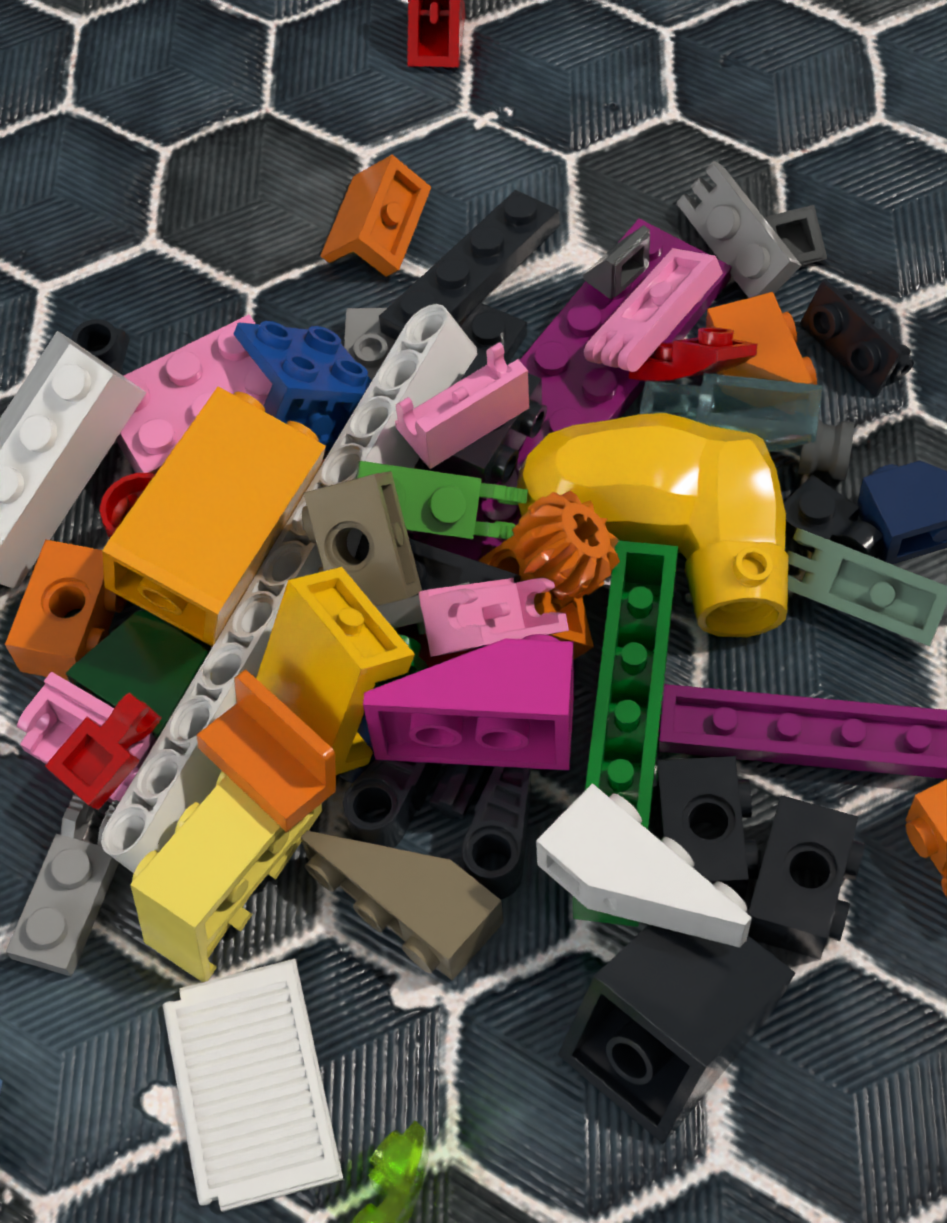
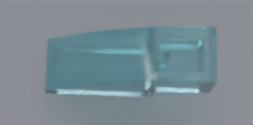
[639,373,823,452]

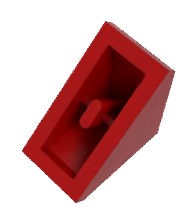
[407,0,466,67]

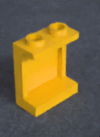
[256,567,415,775]

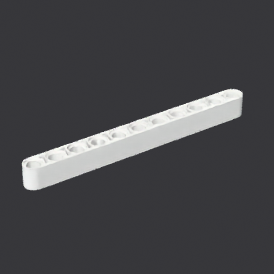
[101,304,477,873]

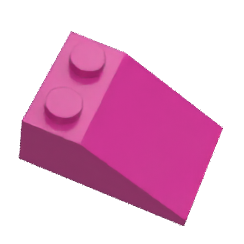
[363,634,574,770]

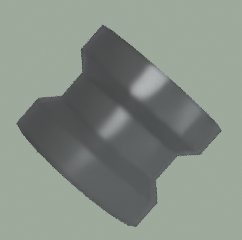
[798,416,854,481]

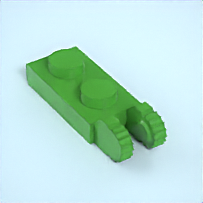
[356,461,528,540]

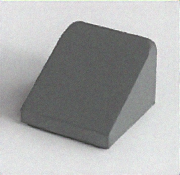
[764,205,827,266]
[583,225,650,299]

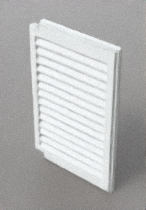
[163,959,344,1212]

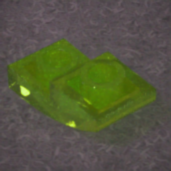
[351,1120,430,1223]

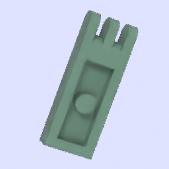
[787,528,947,646]

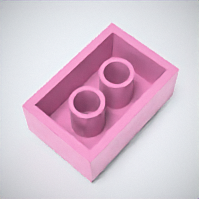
[116,314,272,474]

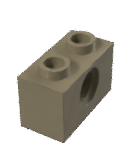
[302,471,422,606]

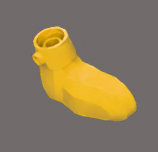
[516,413,788,637]

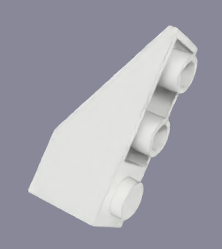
[536,783,752,948]

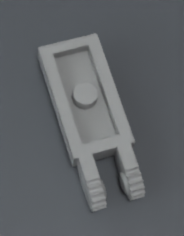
[6,794,120,976]

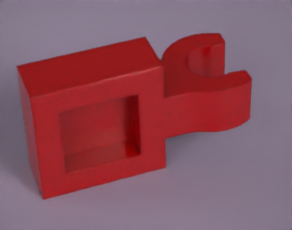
[45,692,162,810]

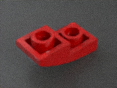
[629,327,758,381]

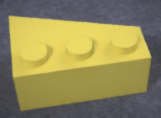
[130,771,322,982]

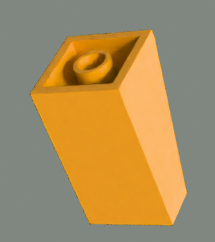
[102,386,326,647]

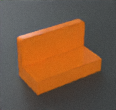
[321,155,431,277]
[196,670,336,832]

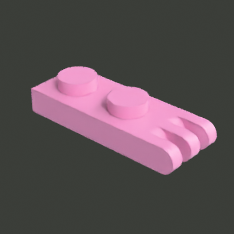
[584,248,723,372]

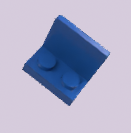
[233,321,372,451]

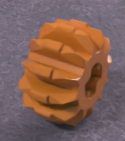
[512,490,620,602]

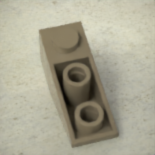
[300,830,504,981]

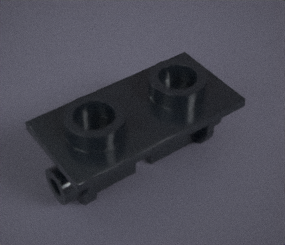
[800,279,914,397]

